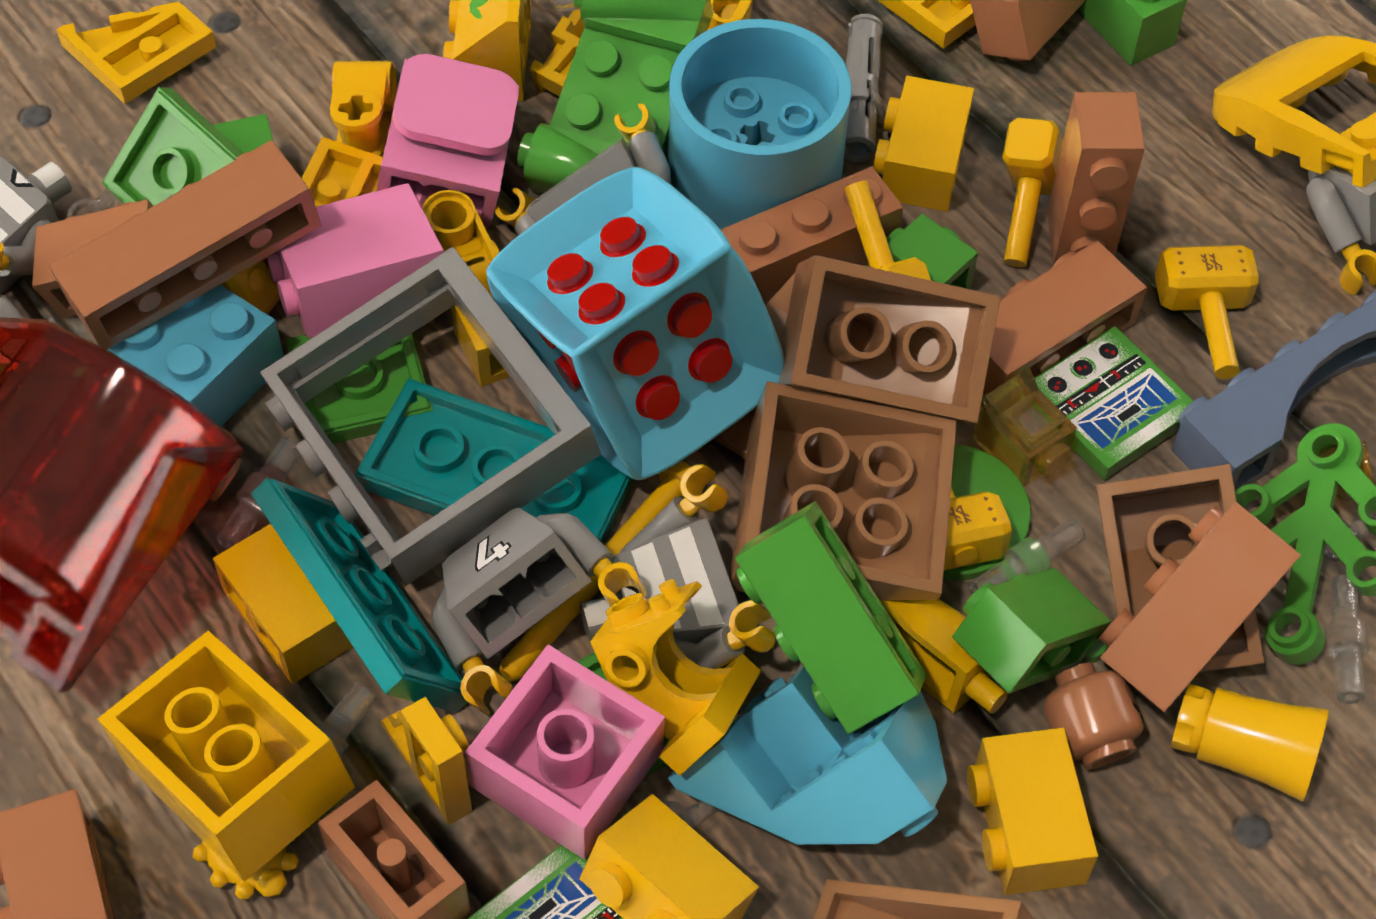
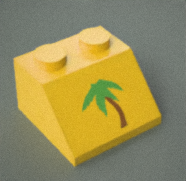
[443,0,532,101]

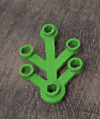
[1235,423,1376,665]

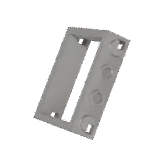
[260,247,601,586]

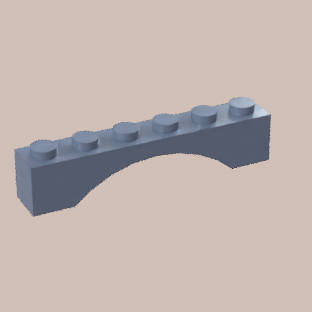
[1171,290,1376,491]

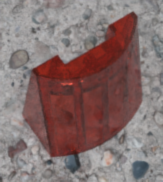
[0,317,244,693]

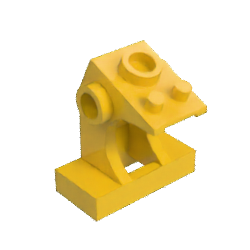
[590,579,761,776]

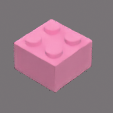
[465,645,665,860]

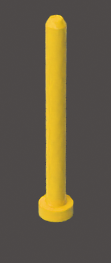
[499,461,691,682]

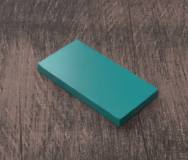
[354,378,635,544]
[251,478,468,713]

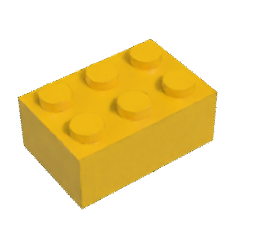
[97,630,355,882]

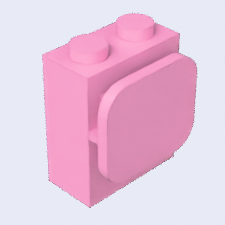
[376,54,519,228]
[265,183,444,339]

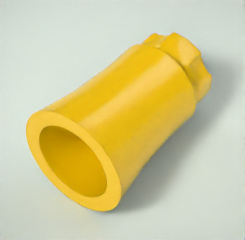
[1171,684,1329,802]

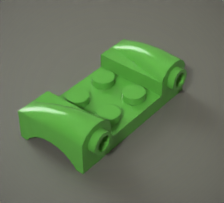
[517,0,713,195]

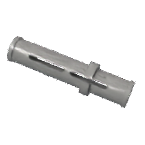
[844,14,883,162]

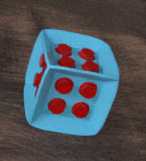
[486,167,785,481]

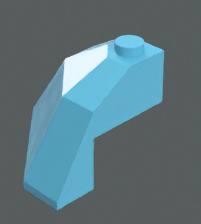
[668,664,947,845]

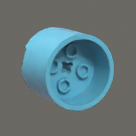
[668,19,851,229]

